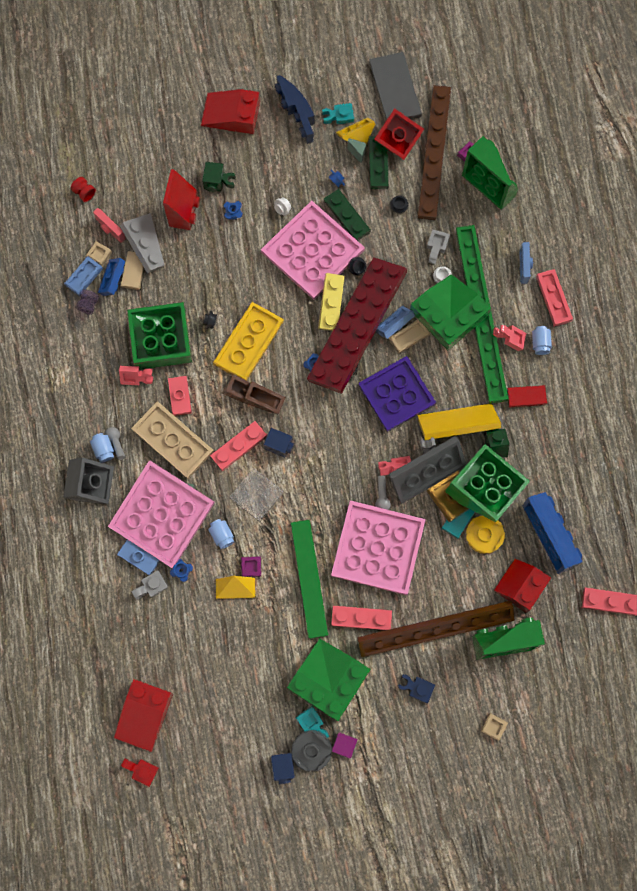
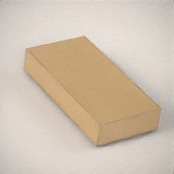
[121,251,144,290]
[389,319,430,354]

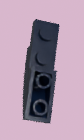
[274,75,315,144]

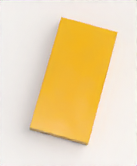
[213,302,284,381]
[417,403,501,440]

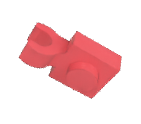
[493,325,526,351]

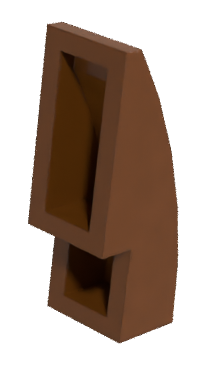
[222,374,286,415]

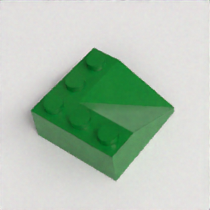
[461,136,519,210]
[410,274,491,351]
[127,302,192,370]
[445,444,530,522]
[472,617,545,660]
[287,638,371,722]

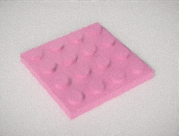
[261,201,365,300]
[108,460,215,568]
[331,501,426,595]

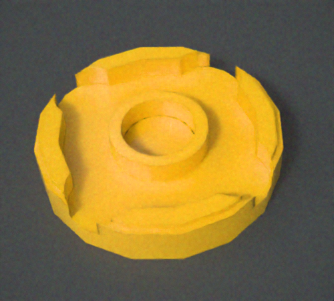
[466,516,505,554]

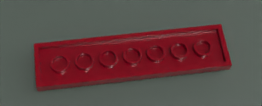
[307,257,407,394]

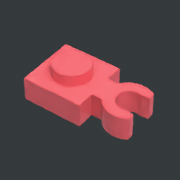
[119,366,153,385]
[378,456,411,476]

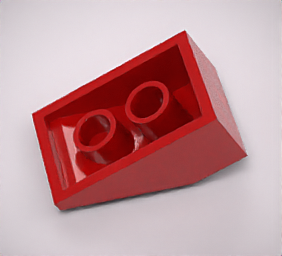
[201,89,260,135]
[163,169,200,230]
[114,679,174,752]

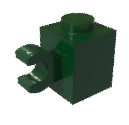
[202,162,236,192]
[485,429,510,458]

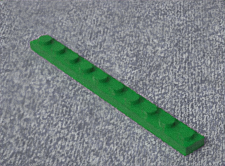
[456,225,508,403]

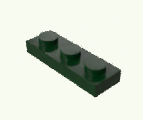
[369,136,389,189]
[324,189,371,241]

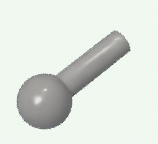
[105,427,125,460]
[375,476,391,510]

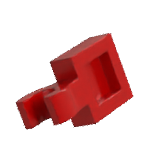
[121,758,159,787]

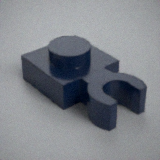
[397,674,435,704]

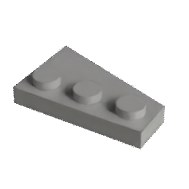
[120,213,165,273]

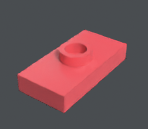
[93,208,126,243]
[168,376,192,416]

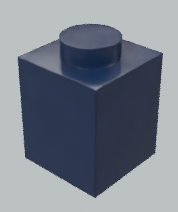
[264,428,295,458]
[271,753,295,784]

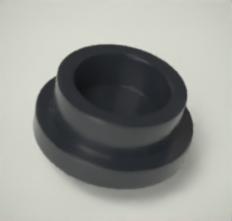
[390,195,409,214]
[348,257,366,275]
[203,311,217,329]

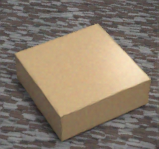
[86,241,112,267]
[480,713,508,741]

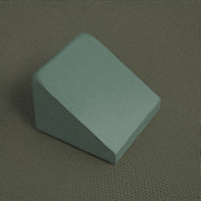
[348,138,366,163]

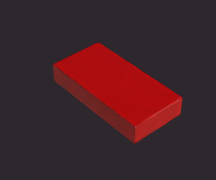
[507,385,547,408]

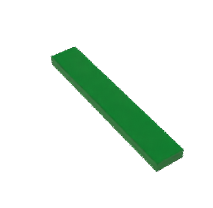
[291,520,328,639]

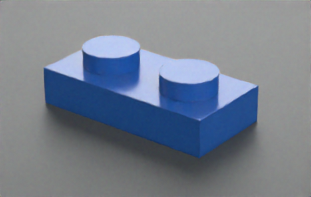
[98,258,125,296]

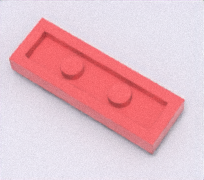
[536,269,573,327]
[210,421,267,472]
[582,587,637,616]
[331,606,392,631]

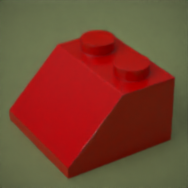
[374,108,424,160]
[494,559,551,613]

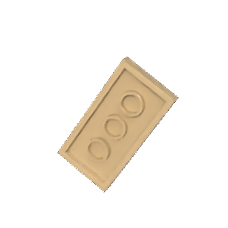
[131,401,214,479]

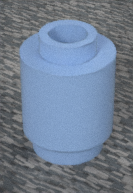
[532,326,552,355]
[90,433,114,463]
[208,519,234,549]

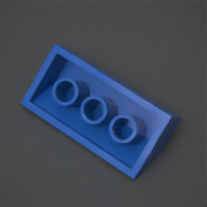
[522,492,583,575]

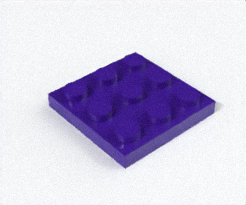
[358,356,436,432]

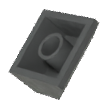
[63,458,114,504]

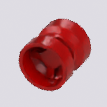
[70,176,96,202]

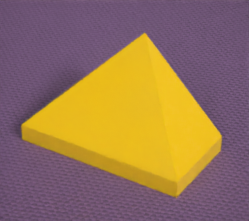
[336,118,375,144]
[216,576,255,599]

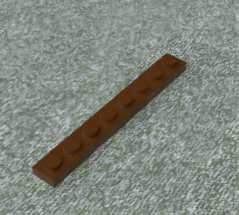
[418,85,451,221]
[357,601,515,657]

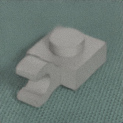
[427,229,450,265]
[420,437,436,454]
[132,570,168,600]

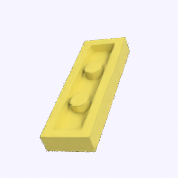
[318,273,345,331]

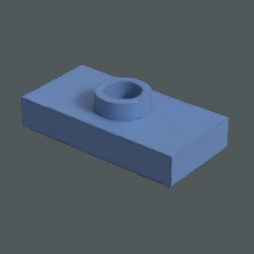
[519,242,533,284]
[64,256,103,296]
[376,306,415,339]
[117,539,160,575]

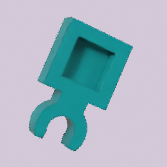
[322,103,354,125]
[296,705,329,738]

